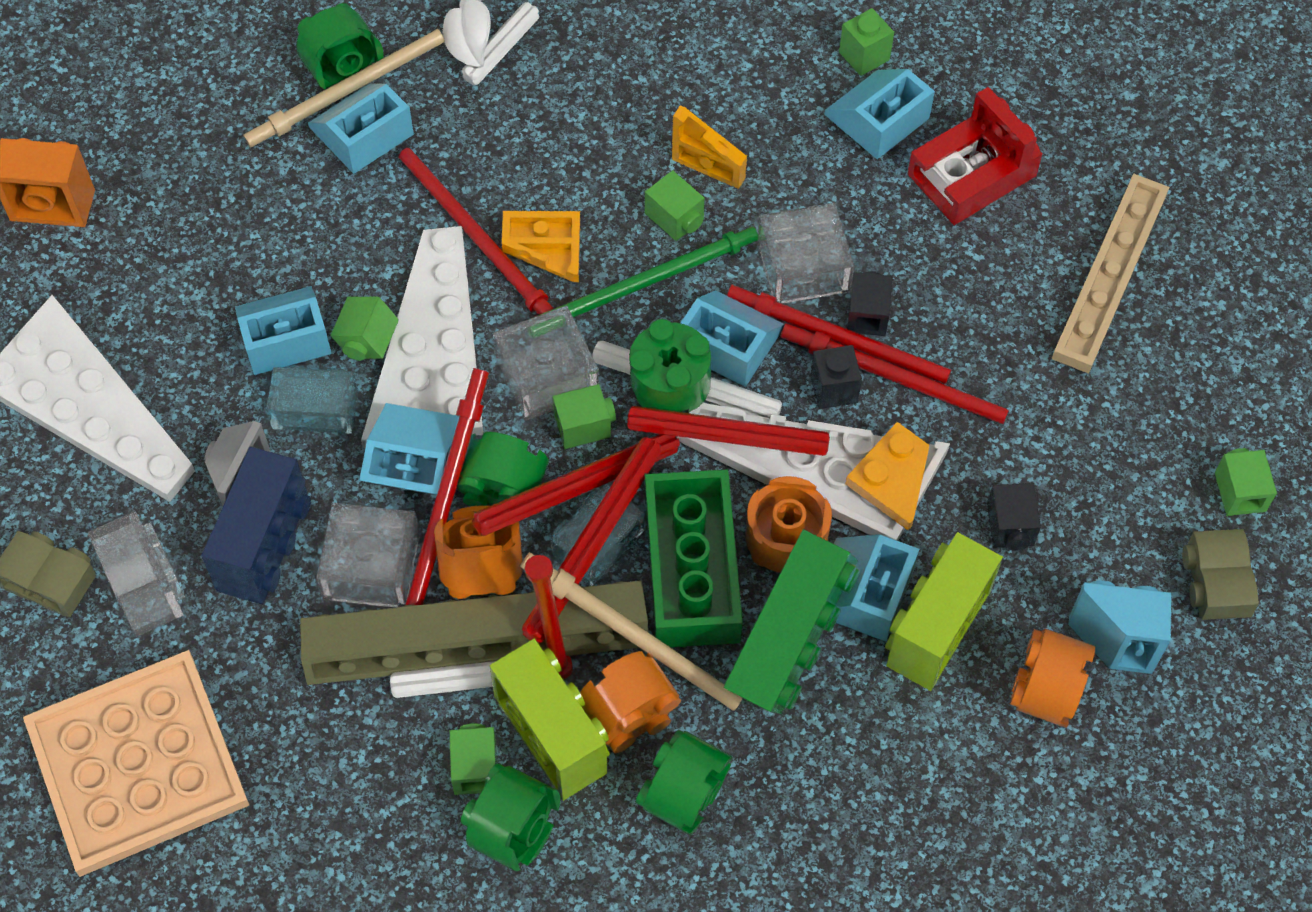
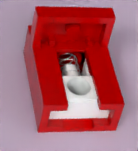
[907,87,1043,225]

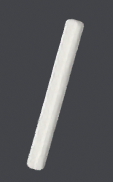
[592,340,782,418]

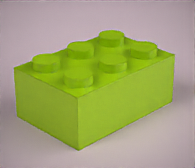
[885,532,1003,691]
[489,638,610,801]

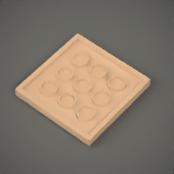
[23,650,250,877]

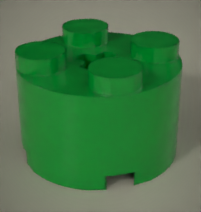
[296,3,383,90]
[629,319,711,412]
[457,432,549,506]
[635,729,733,836]
[461,763,561,872]

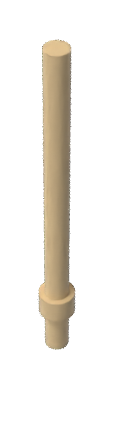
[243,29,445,148]
[520,552,742,711]

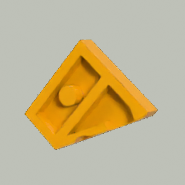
[672,105,747,189]
[502,211,580,282]
[845,422,930,530]

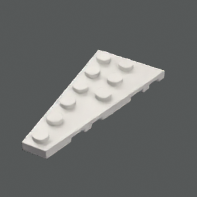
[361,226,483,448]
[0,295,195,502]
[677,403,950,541]

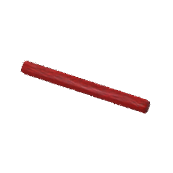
[472,434,680,536]
[522,437,661,644]

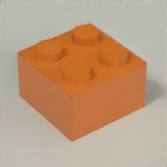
[0,138,95,227]

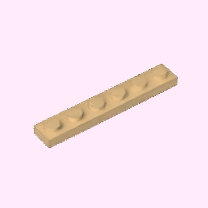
[1052,174,1170,374]

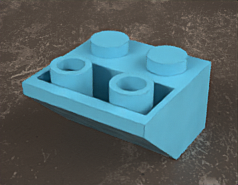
[824,69,935,159]
[308,84,414,174]
[235,286,332,375]
[681,290,784,387]
[359,403,459,495]
[834,534,920,641]
[1068,580,1171,674]

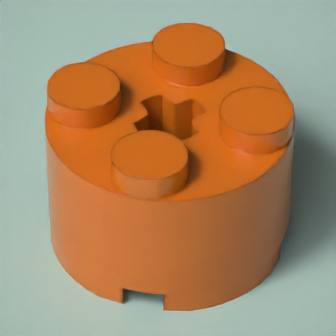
[745,476,832,573]
[434,506,523,599]
[1010,628,1095,728]
[580,651,681,753]

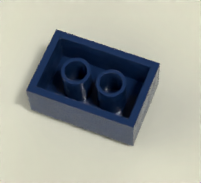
[201,447,311,605]

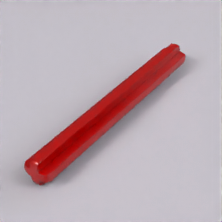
[627,406,830,456]

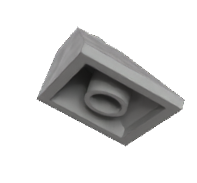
[205,421,271,506]

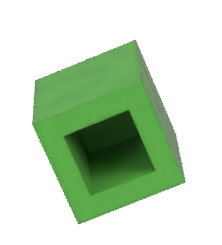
[839,8,894,76]
[645,170,705,241]
[330,297,399,361]
[552,384,616,449]
[1215,448,1277,516]
[449,723,497,795]

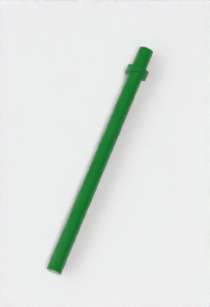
[525,226,758,335]

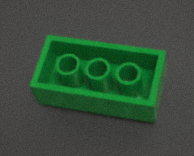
[645,469,743,647]
[723,529,860,714]

